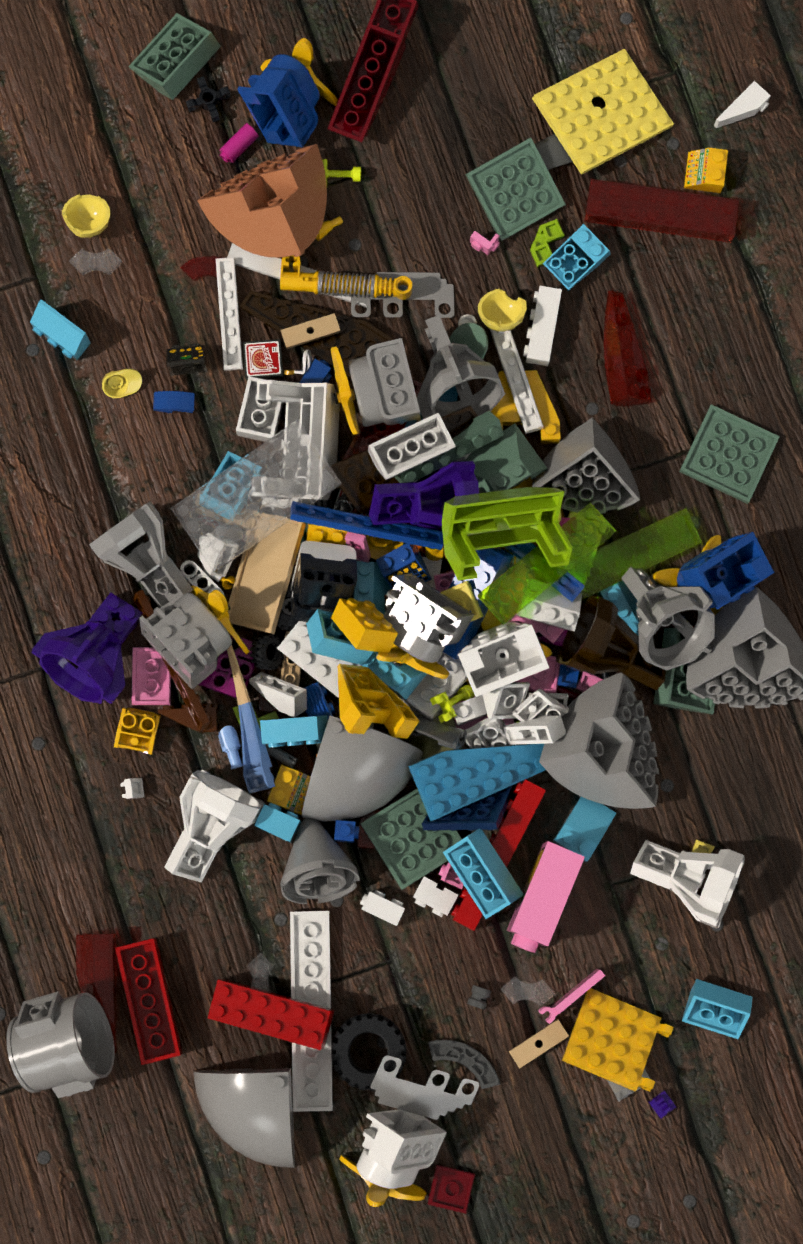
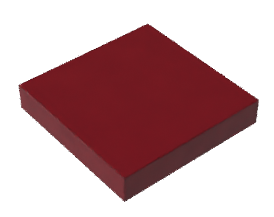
[427,1164,475,1214]

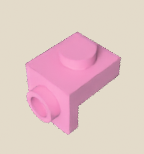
[470,231,500,255]
[438,862,464,890]

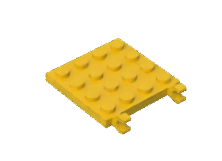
[562,988,674,1092]

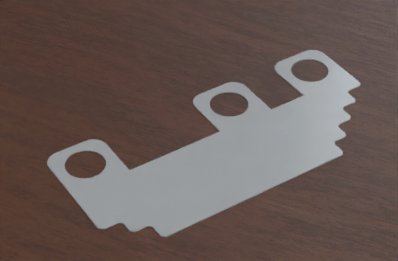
[351,272,454,318]
[370,1055,479,1120]

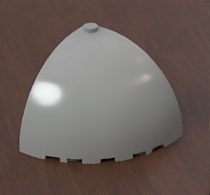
[686,587,803,708]
[539,673,659,809]
[302,716,423,821]
[193,1068,295,1168]

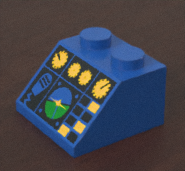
[376,543,432,589]

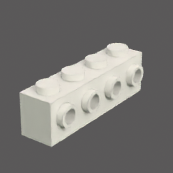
[523,286,562,366]

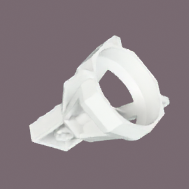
[165,770,264,883]
[630,840,745,929]

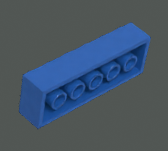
[443,547,514,659]

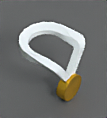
[284,350,312,375]

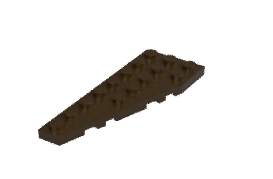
[240,290,394,379]

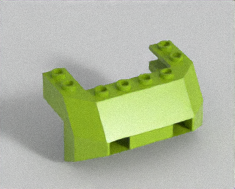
[441,487,573,581]

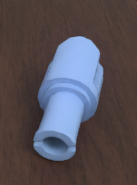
[218,726,243,770]

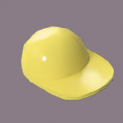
[102,369,142,398]

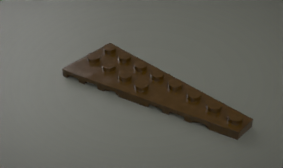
[326,405,478,514]

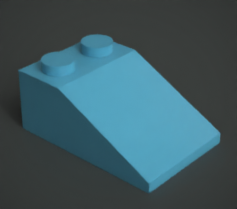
[553,797,616,862]

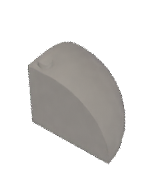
[532,417,640,514]

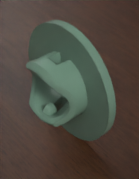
[449,323,488,359]

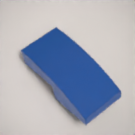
[153,391,194,413]

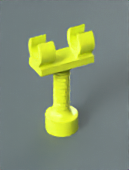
[322,159,361,186]
[430,685,475,723]

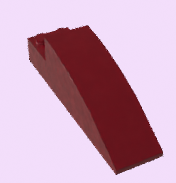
[328,0,418,143]

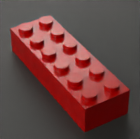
[115,938,183,1065]
[208,979,335,1050]

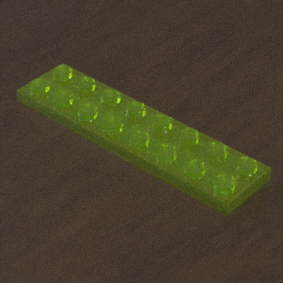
[477,502,616,625]
[562,508,702,600]

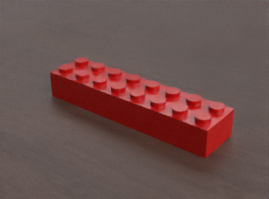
[450,779,546,931]

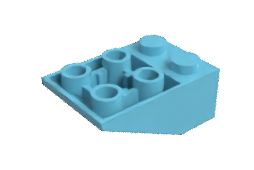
[543,224,611,290]

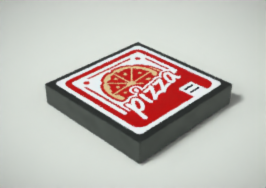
[243,339,283,380]

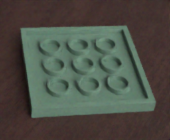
[465,138,566,241]
[679,404,780,504]
[360,789,462,890]

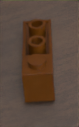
[158,704,218,733]

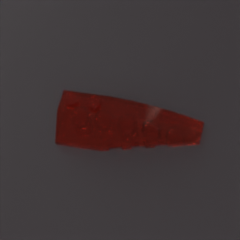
[76,934,117,1053]

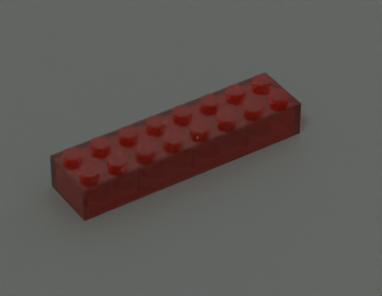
[584,179,739,243]

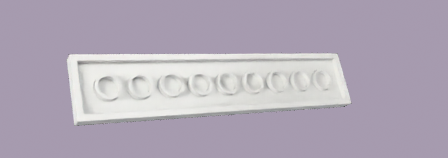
[290,911,333,1112]

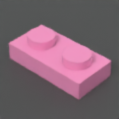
[345,532,371,563]

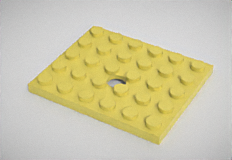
[532,49,674,175]

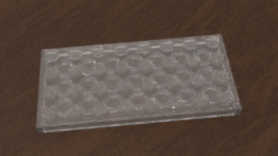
[170,419,342,572]

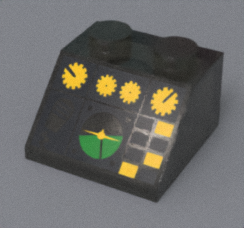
[166,343,208,376]

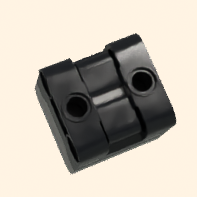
[291,541,357,622]

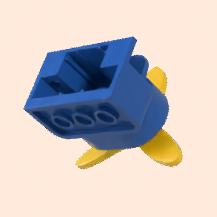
[237,38,338,147]
[653,532,774,615]

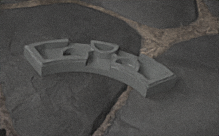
[428,1039,500,1089]

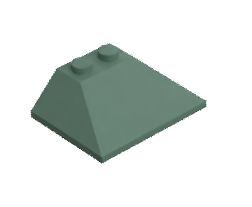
[460,423,547,493]

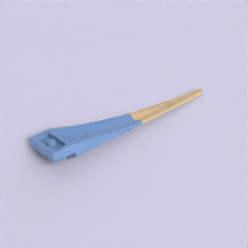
[227,645,275,794]

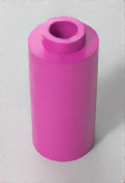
[220,123,259,163]

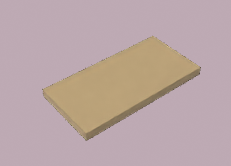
[228,511,306,634]

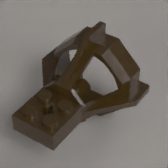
[556,596,666,690]

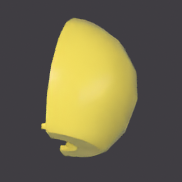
[62,194,110,238]
[478,289,527,332]

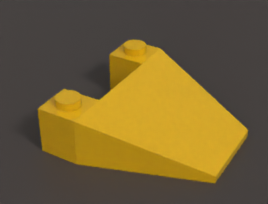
[491,370,560,445]
[337,663,419,739]

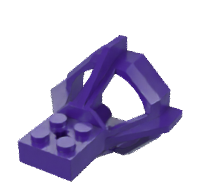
[369,461,479,531]
[32,592,143,704]

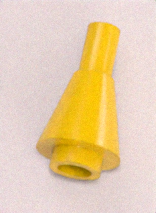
[315,216,343,241]

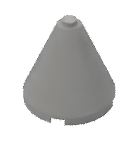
[280,818,360,904]

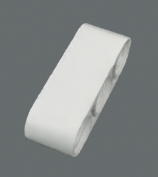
[180,560,225,596]

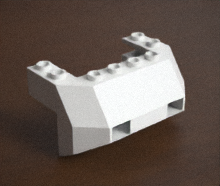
[252,380,340,500]

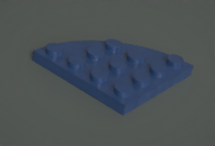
[422,783,517,831]

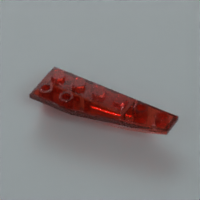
[604,290,652,407]

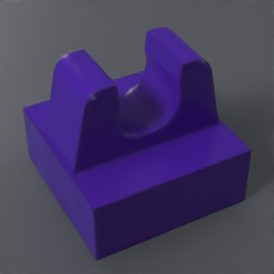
[648,1090,676,1119]

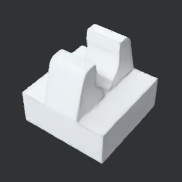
[121,778,144,799]

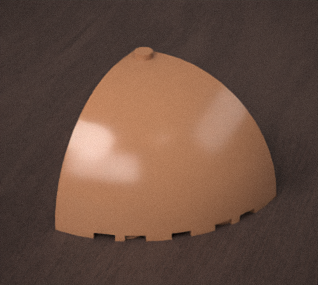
[197,144,327,258]

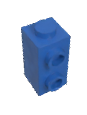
[299,359,332,383]
[334,820,359,843]

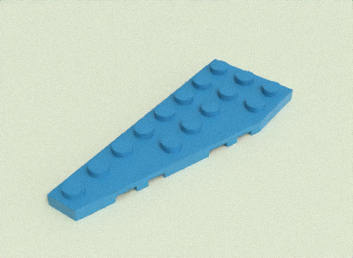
[408,744,546,821]

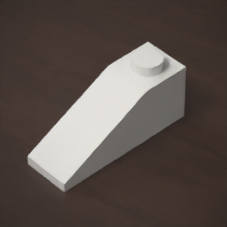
[714,81,771,128]
[249,672,307,718]
[452,695,487,727]
[503,715,566,745]

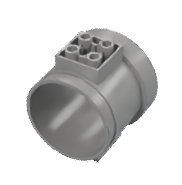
[7,991,114,1098]

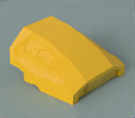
[114,707,161,755]

